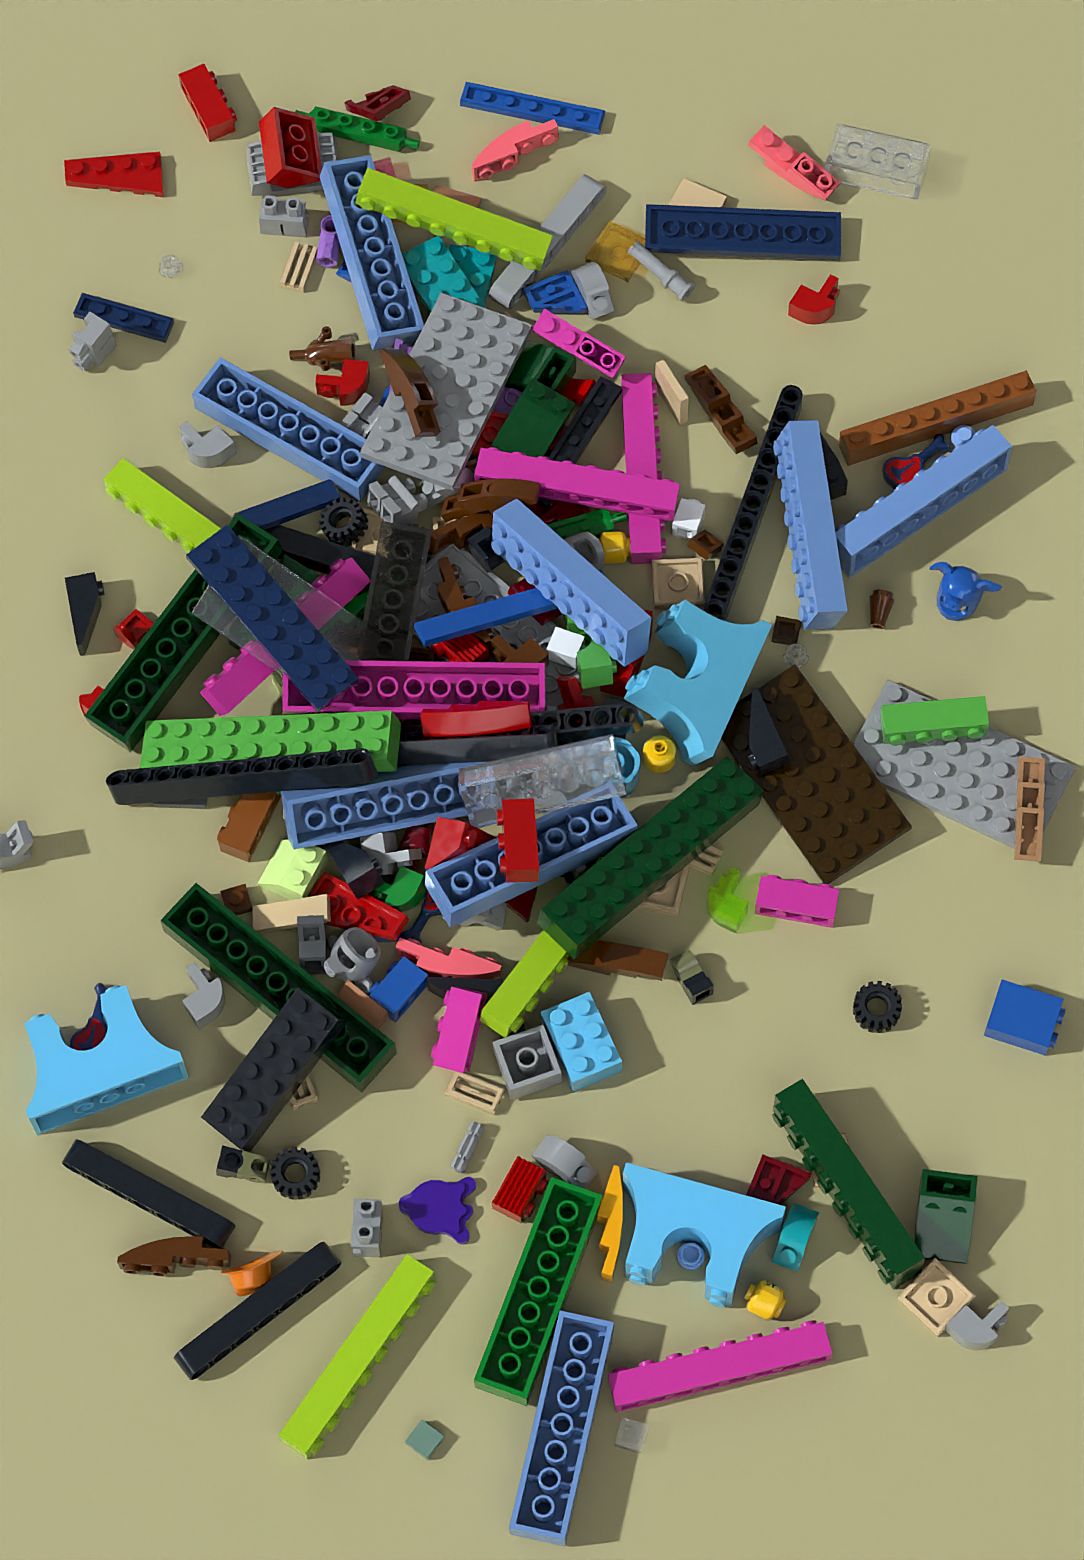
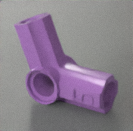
[316,215,340,268]

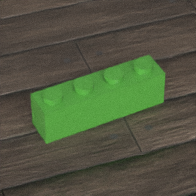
[880,696,989,746]

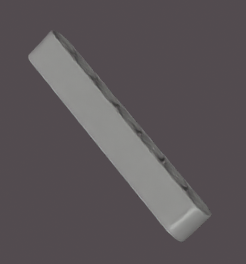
[489,174,606,309]

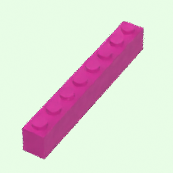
[621,373,666,564]
[474,447,680,521]
[200,558,371,716]
[608,1320,832,1413]

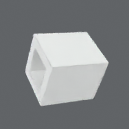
[672,498,706,540]
[547,627,586,669]

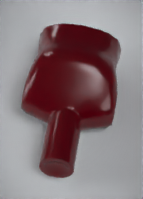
[399,826,433,872]

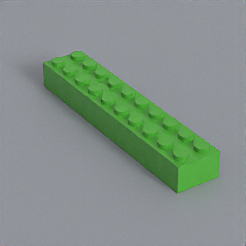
[140,711,401,772]

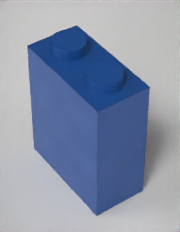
[984,980,1066,1056]

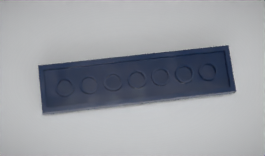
[645,204,841,260]
[186,525,359,712]

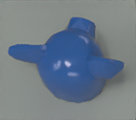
[929,562,1003,621]

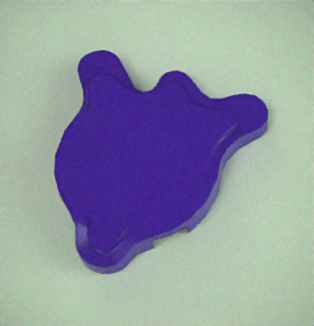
[399,1177,476,1245]

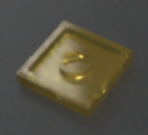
[585,221,645,282]

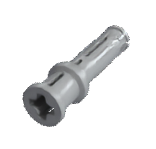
[628,241,695,302]

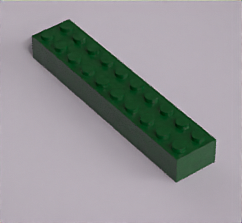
[84,513,283,752]
[537,756,764,959]
[160,883,397,1092]

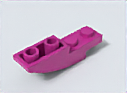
[532,309,626,379]

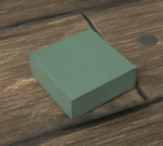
[405,1420,444,1460]

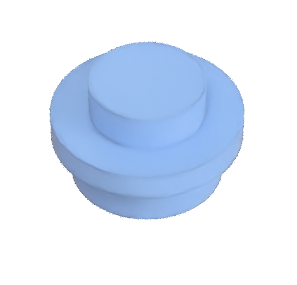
[951,425,976,446]
[677,1242,705,1270]

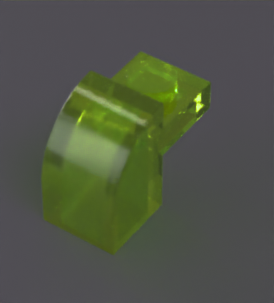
[707,867,749,934]

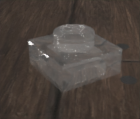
[615,1417,649,1453]

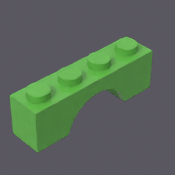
[564,614,617,688]

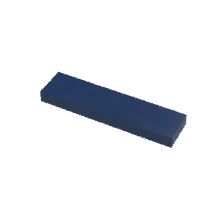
[73,293,174,343]
[238,479,341,530]

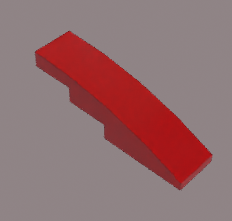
[420,701,532,737]

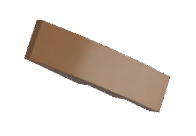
[1014,757,1045,861]

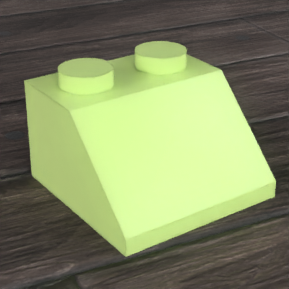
[258,840,328,900]

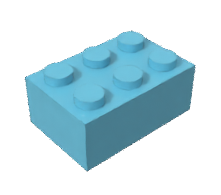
[540,992,622,1092]

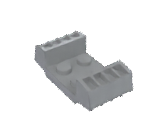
[246,133,339,197]

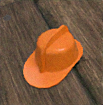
[221,1250,283,1296]

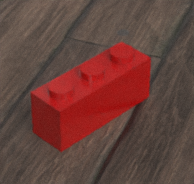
[178,64,237,142]
[496,798,539,883]

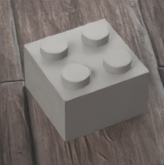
[493,1025,562,1100]

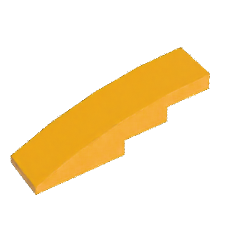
[597,1165,623,1283]

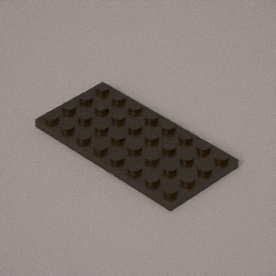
[721,664,912,884]

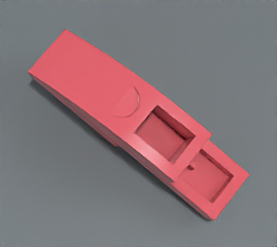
[472,119,559,182]
[748,125,841,201]
[396,938,503,979]

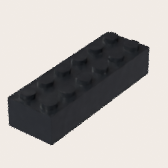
[201,987,347,1152]

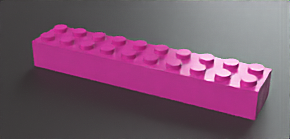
[282,660,545,719]

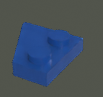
[523,270,588,313]

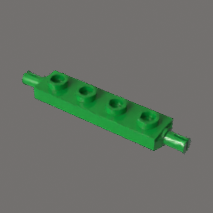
[296,106,420,152]
[548,509,628,540]

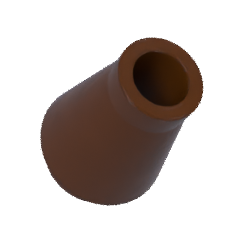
[869,589,895,629]

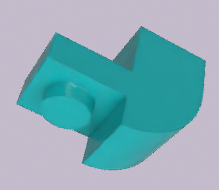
[772,1203,819,1272]

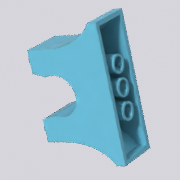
[624,600,772,767]
[24,985,189,1135]
[623,1163,786,1308]

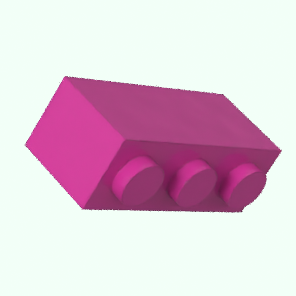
[755,875,839,928]
[431,986,488,1073]

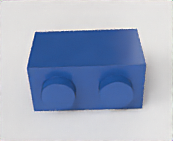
[369,956,428,1023]

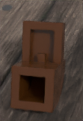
[490,634,549,668]

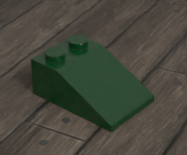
[491,378,575,458]

